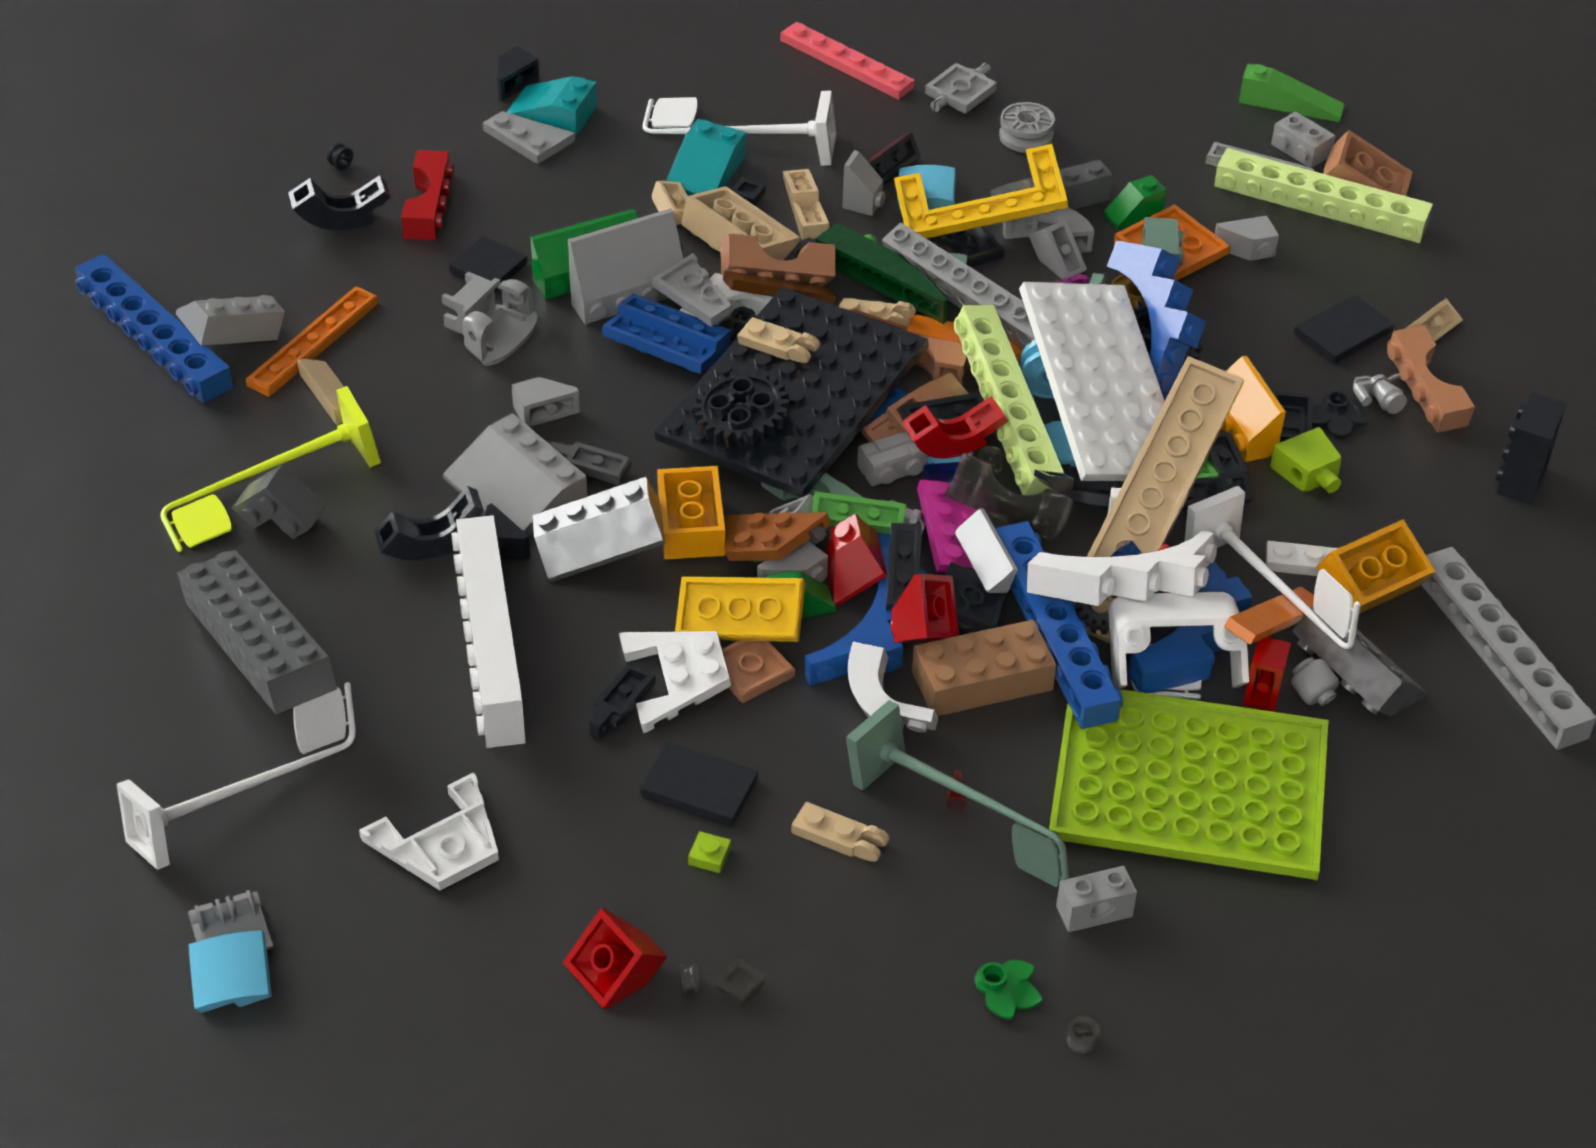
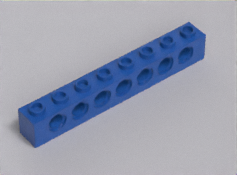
[75,254,233,403]
[995,521,1123,729]

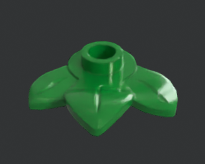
[975,960,1042,1020]

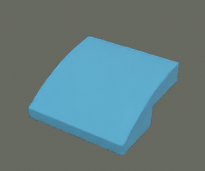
[897,165,956,210]
[188,930,272,1013]

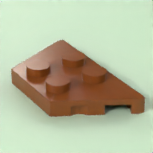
[725,512,831,561]

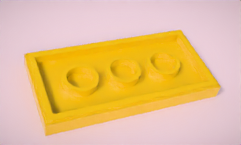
[675,577,805,642]

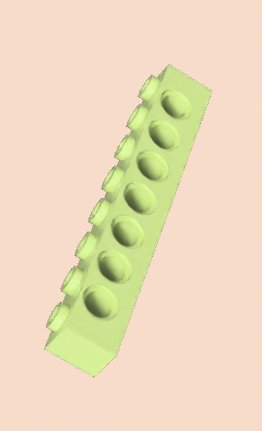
[1214,148,1433,243]
[954,305,1064,498]

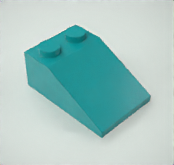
[506,76,597,136]
[666,119,746,196]

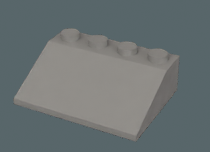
[568,208,683,324]
[443,413,587,535]

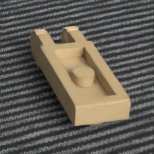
[838,298,916,327]
[737,317,821,363]
[791,802,890,862]

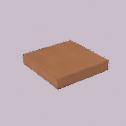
[722,641,795,703]

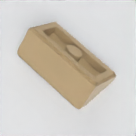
[651,181,688,226]

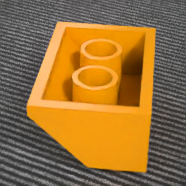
[1221,356,1286,462]

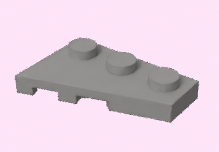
[483,111,575,164]
[652,253,732,326]

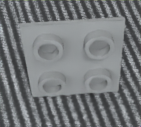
[188,890,274,950]

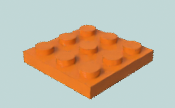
[1113,204,1230,281]

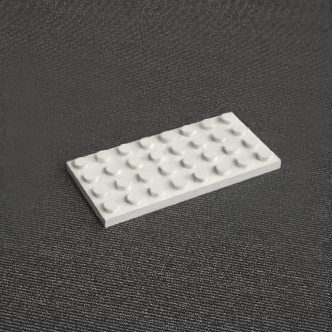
[1019,282,1165,481]

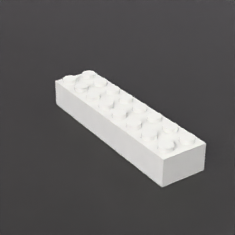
[451,515,526,748]

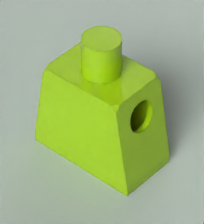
[1270,427,1342,493]

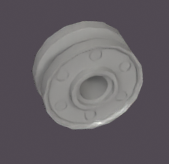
[999,102,1055,153]

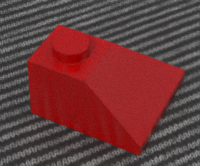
[826,514,887,607]
[890,574,959,643]
[562,908,667,1009]

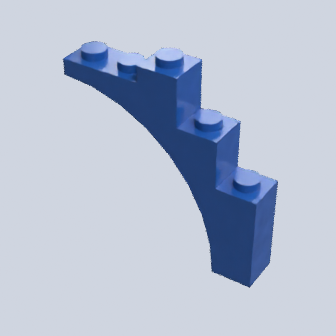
[1107,240,1207,400]
[805,533,926,686]
[1127,539,1252,693]

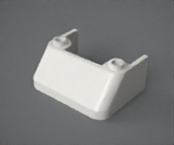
[1109,592,1249,689]

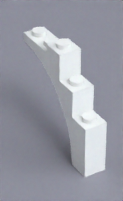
[1027,531,1217,606]

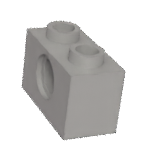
[1056,866,1137,932]

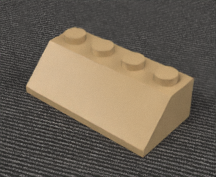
[681,186,800,260]

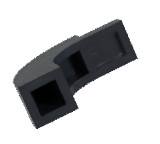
[288,175,391,230]
[374,486,484,560]

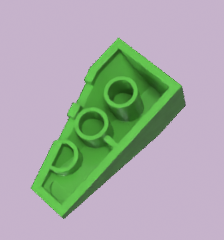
[1239,63,1345,122]

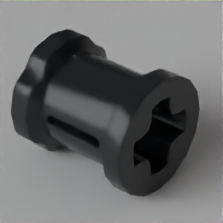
[730,307,756,342]

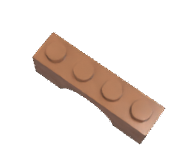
[721,234,835,287]
[1387,325,1475,433]
[915,335,969,385]

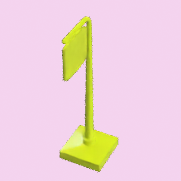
[161,386,381,552]

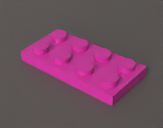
[917,479,983,574]

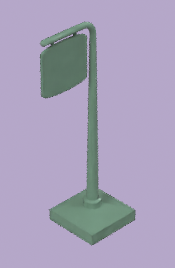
[846,700,1069,887]

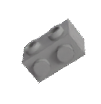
[1271,111,1335,168]

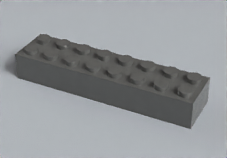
[177,550,337,714]

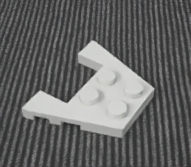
[619,631,731,733]
[359,772,499,891]

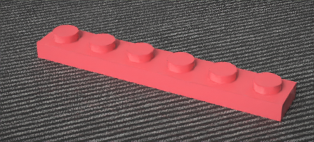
[780,22,915,100]

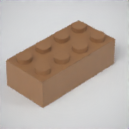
[912,619,1056,716]

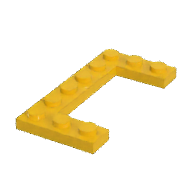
[894,144,1068,238]

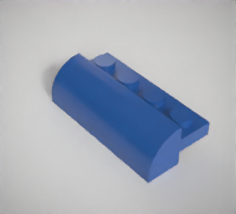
[602,293,731,374]

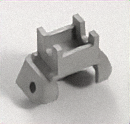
[442,272,538,366]

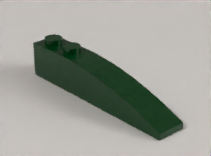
[815,223,947,324]

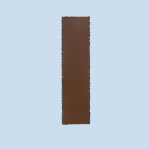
[722,270,836,305]

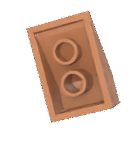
[1323,130,1413,196]

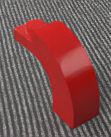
[901,396,1009,459]

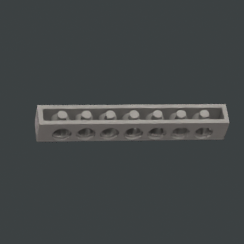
[882,222,1035,350]
[1422,547,1596,750]

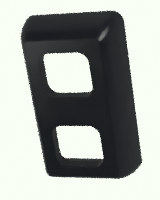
[1273,391,1312,443]

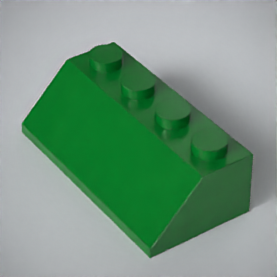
[530,209,638,300]

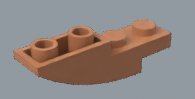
[861,373,969,443]

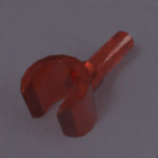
[946,770,966,808]

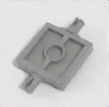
[925,63,997,114]

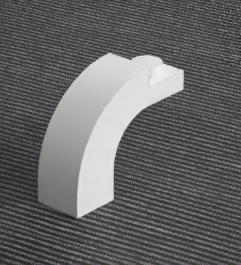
[848,642,938,732]

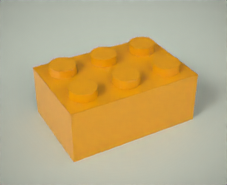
[657,466,725,560]
[1316,519,1435,614]

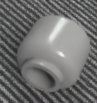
[1291,657,1339,706]

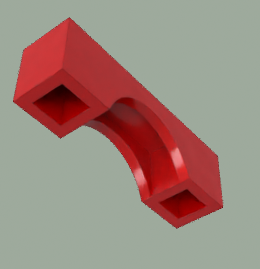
[401,150,454,240]

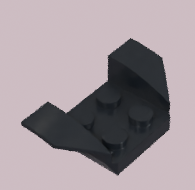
[921,562,1006,644]

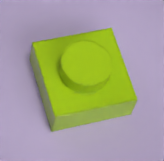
[688,831,731,873]

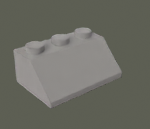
[176,295,285,346]

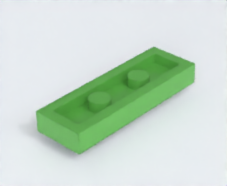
[812,491,906,534]

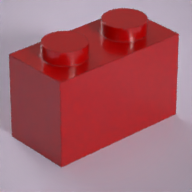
[1243,637,1291,712]

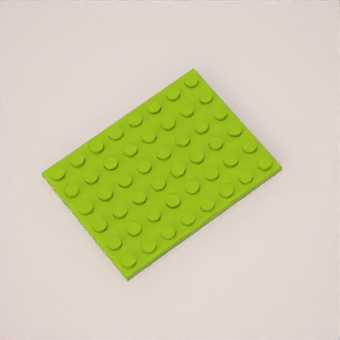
[1048,689,1328,880]

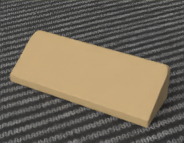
[1386,298,1463,345]
[297,359,344,425]

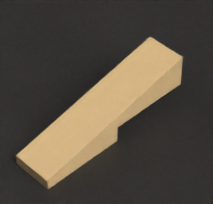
[783,169,829,240]

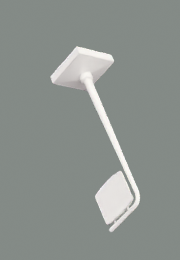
[643,91,837,166]
[1184,486,1361,650]
[117,682,356,870]

